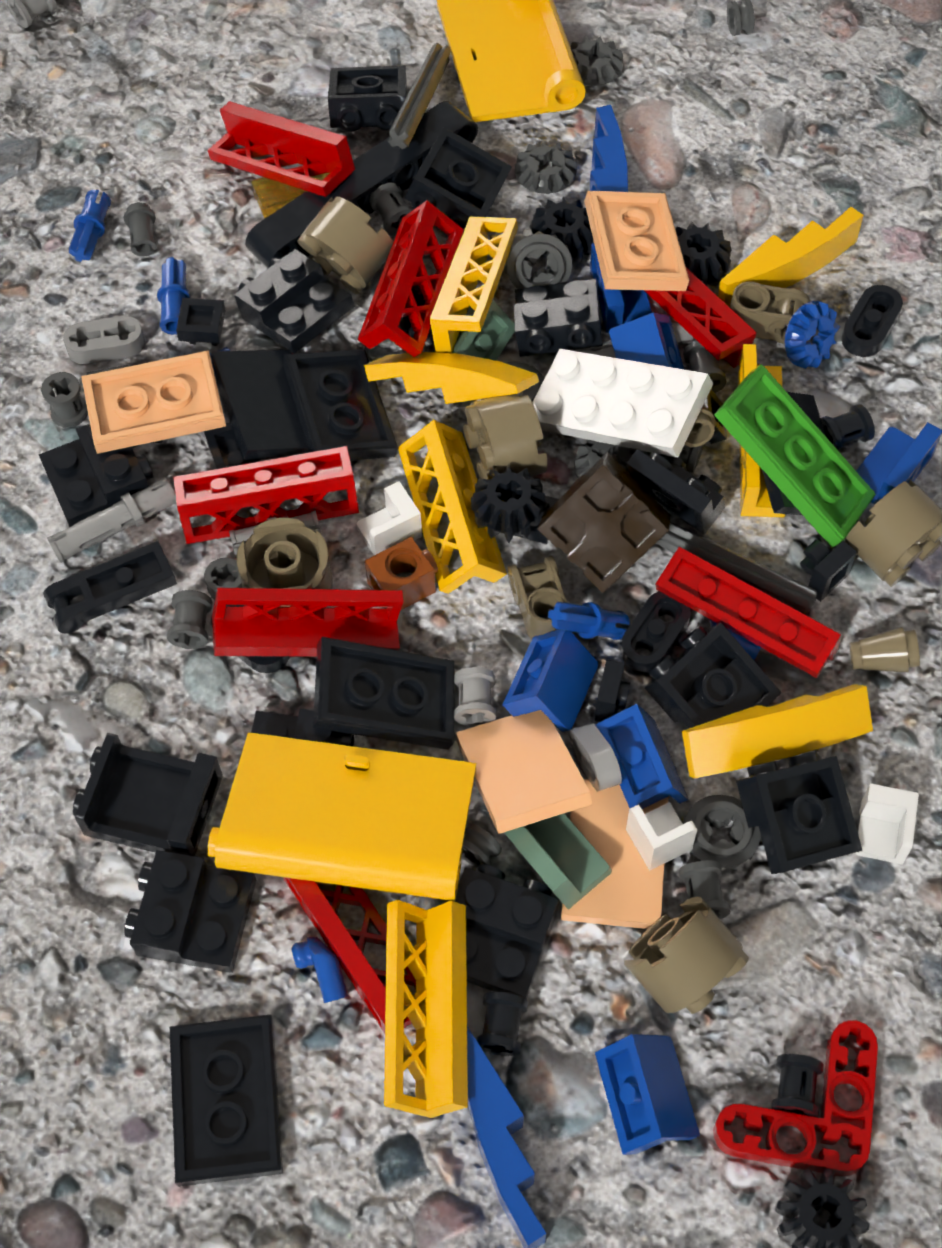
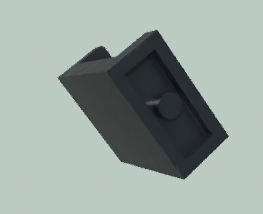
[73,733,223,856]

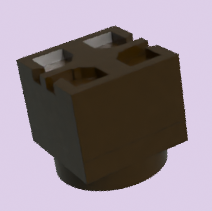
[537,452,671,593]

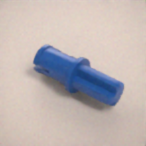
[69,190,111,262]
[157,257,190,335]
[548,602,630,640]

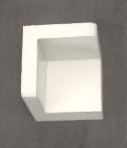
[357,481,422,555]
[855,783,919,865]
[626,802,697,871]

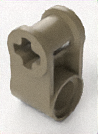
[730,282,810,344]
[507,556,567,640]

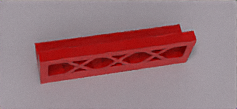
[207,101,355,197]
[358,200,464,357]
[644,267,757,368]
[173,446,359,544]
[655,547,841,678]
[212,588,404,657]
[283,877,416,1034]

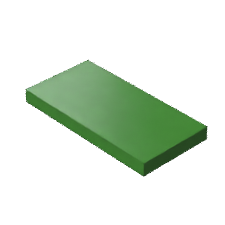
[714,364,876,548]

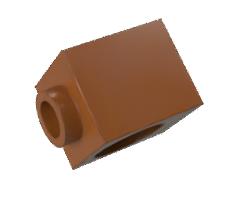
[365,537,438,610]

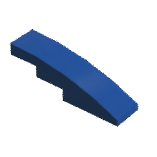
[589,105,628,192]
[467,1026,547,1248]

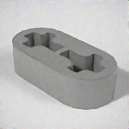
[63,316,145,364]
[569,723,622,792]

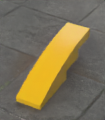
[718,207,864,307]
[364,352,539,404]
[682,684,873,778]

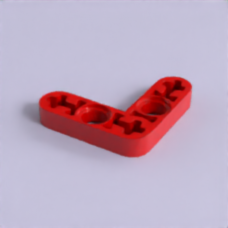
[713,1020,878,1176]

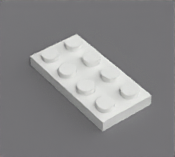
[532,349,713,458]

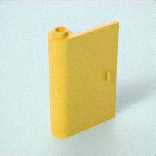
[437,0,586,122]
[208,732,476,901]

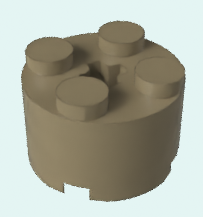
[297,196,393,295]
[463,391,547,479]
[845,480,942,587]
[237,518,333,608]
[624,897,749,1014]

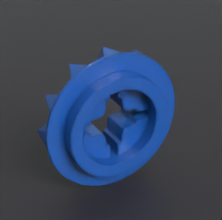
[785,301,841,369]

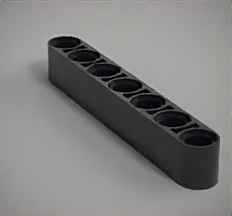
[245,101,478,268]

